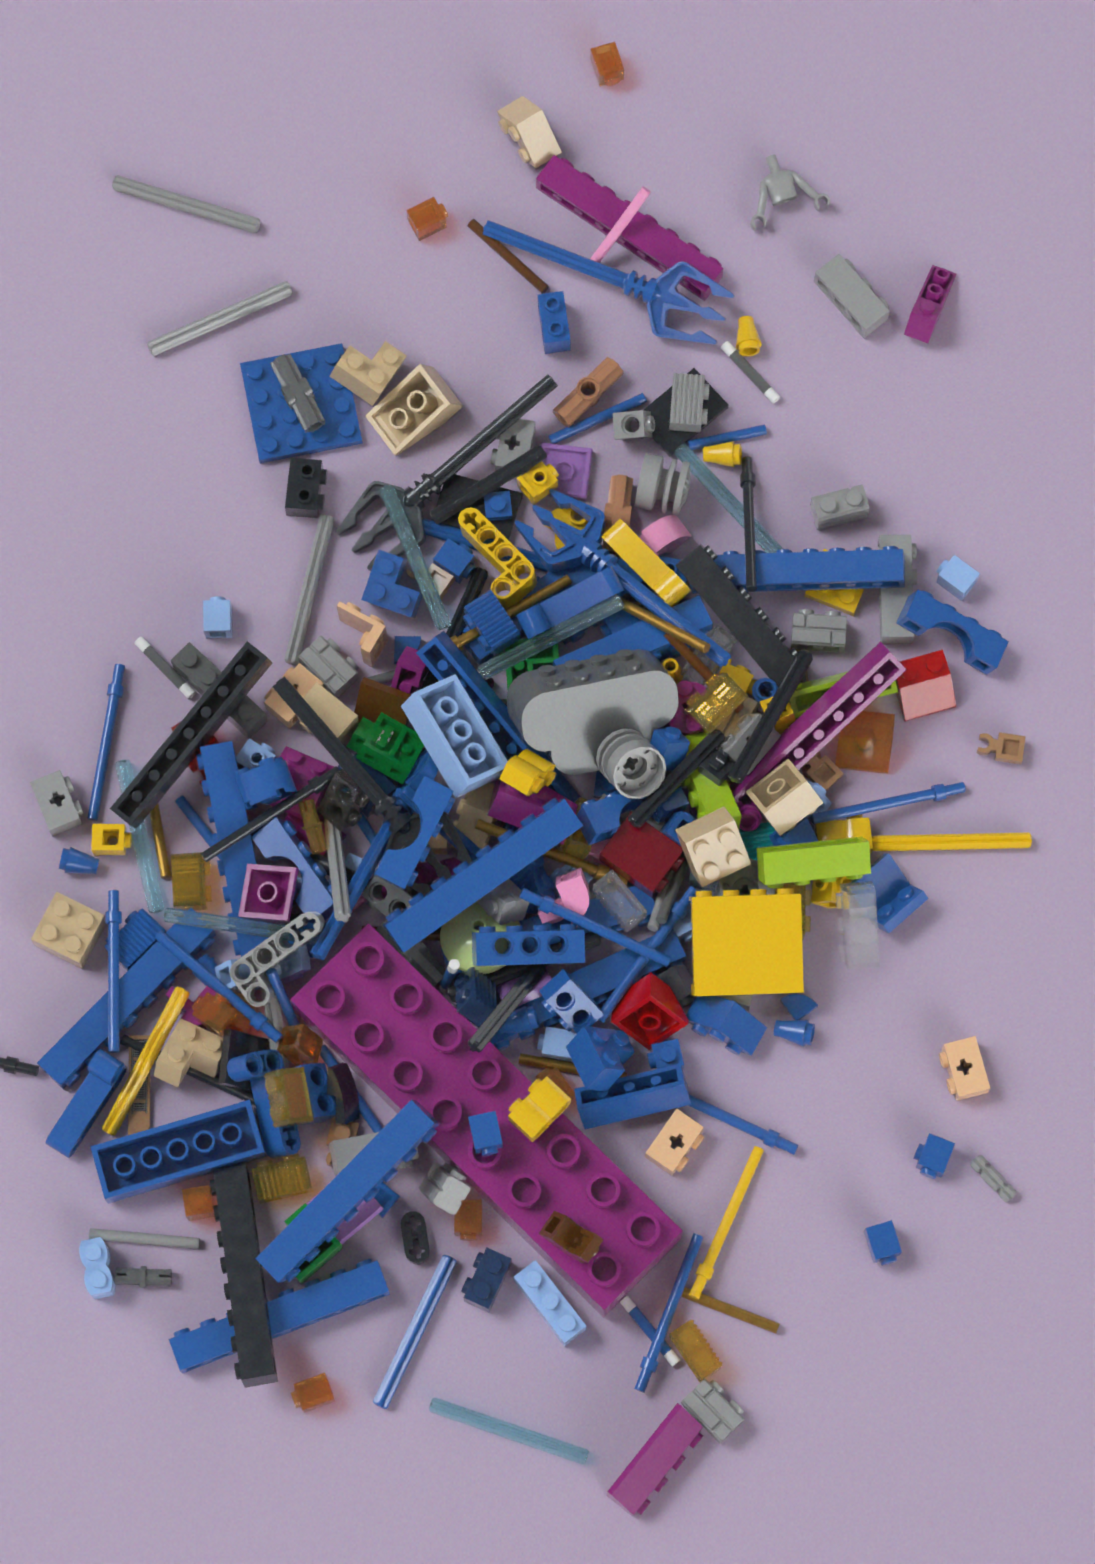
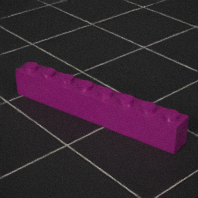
[536,155,723,301]
[728,642,907,808]

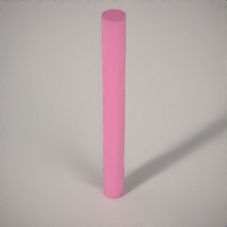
[590,186,651,263]

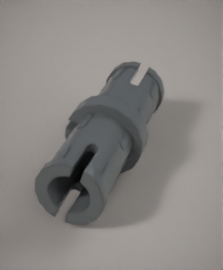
[115,1266,172,1288]

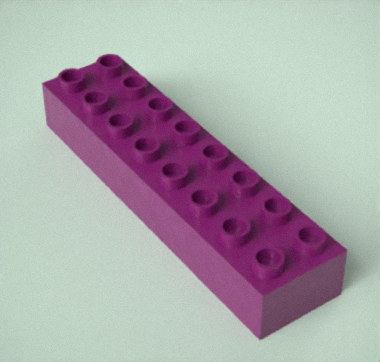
[290,923,683,1318]

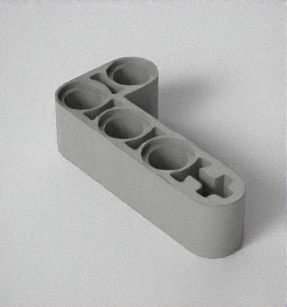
[230,911,325,1007]

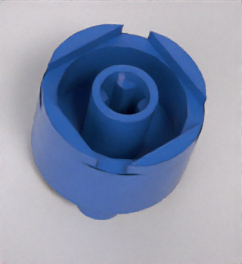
[234,757,297,810]

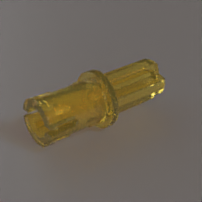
[298,799,327,854]

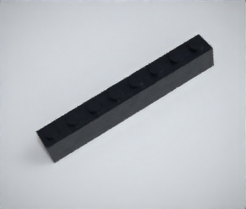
[110,641,273,829]
[210,1164,278,1388]

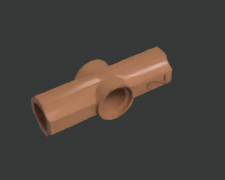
[553,357,624,427]
[602,474,633,557]

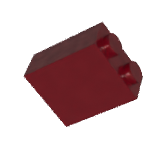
[599,812,685,898]

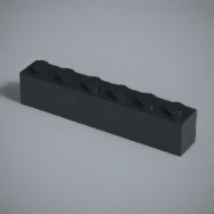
[675,544,798,687]

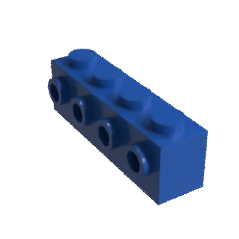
[574,1063,691,1130]

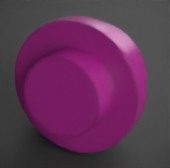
[739,805,762,831]

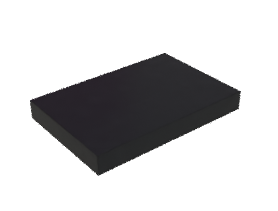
[635,368,729,457]
[432,474,523,540]

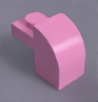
[639,515,691,557]
[538,868,589,924]

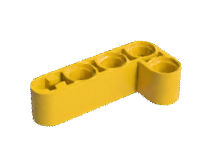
[458,508,537,609]
[601,519,691,607]

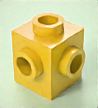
[811,876,851,909]

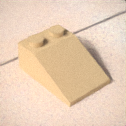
[365,364,463,456]

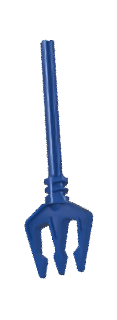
[483,220,735,344]
[515,489,731,667]
[310,747,438,961]

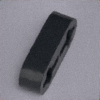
[401,1211,430,1265]

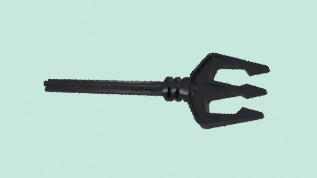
[336,374,558,571]
[273,676,472,895]

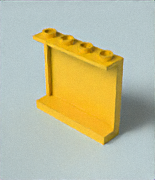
[689,888,804,996]

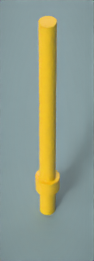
[689,1146,764,1299]

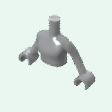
[750,154,830,231]

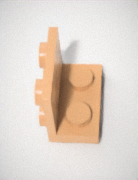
[337,601,388,668]

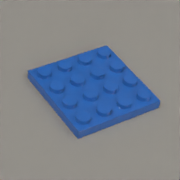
[240,343,363,464]

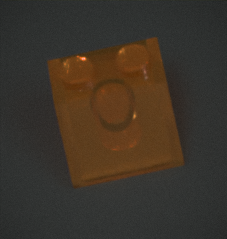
[835,711,895,774]

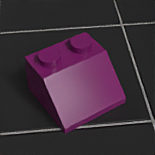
[269,746,334,822]

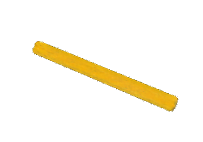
[872,832,1032,851]
[102,986,190,1136]

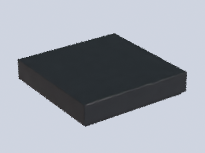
[219,1029,270,1092]

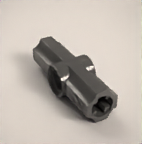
[270,354,325,433]
[376,919,446,987]

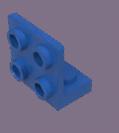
[847,853,929,933]

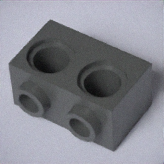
[362,876,418,916]

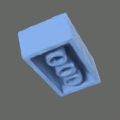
[401,674,508,798]

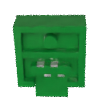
[346,712,424,784]

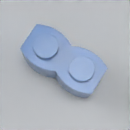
[79,1237,116,1299]

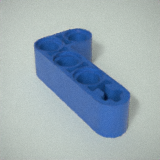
[516,566,624,639]
[46,1049,127,1158]
[227,1049,301,1159]

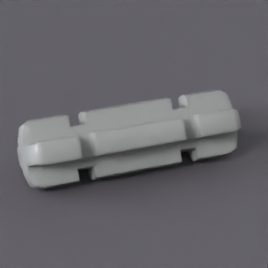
[970,1155,1016,1202]

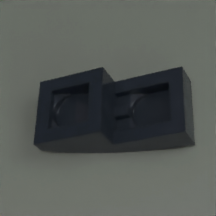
[327,1062,360,1125]

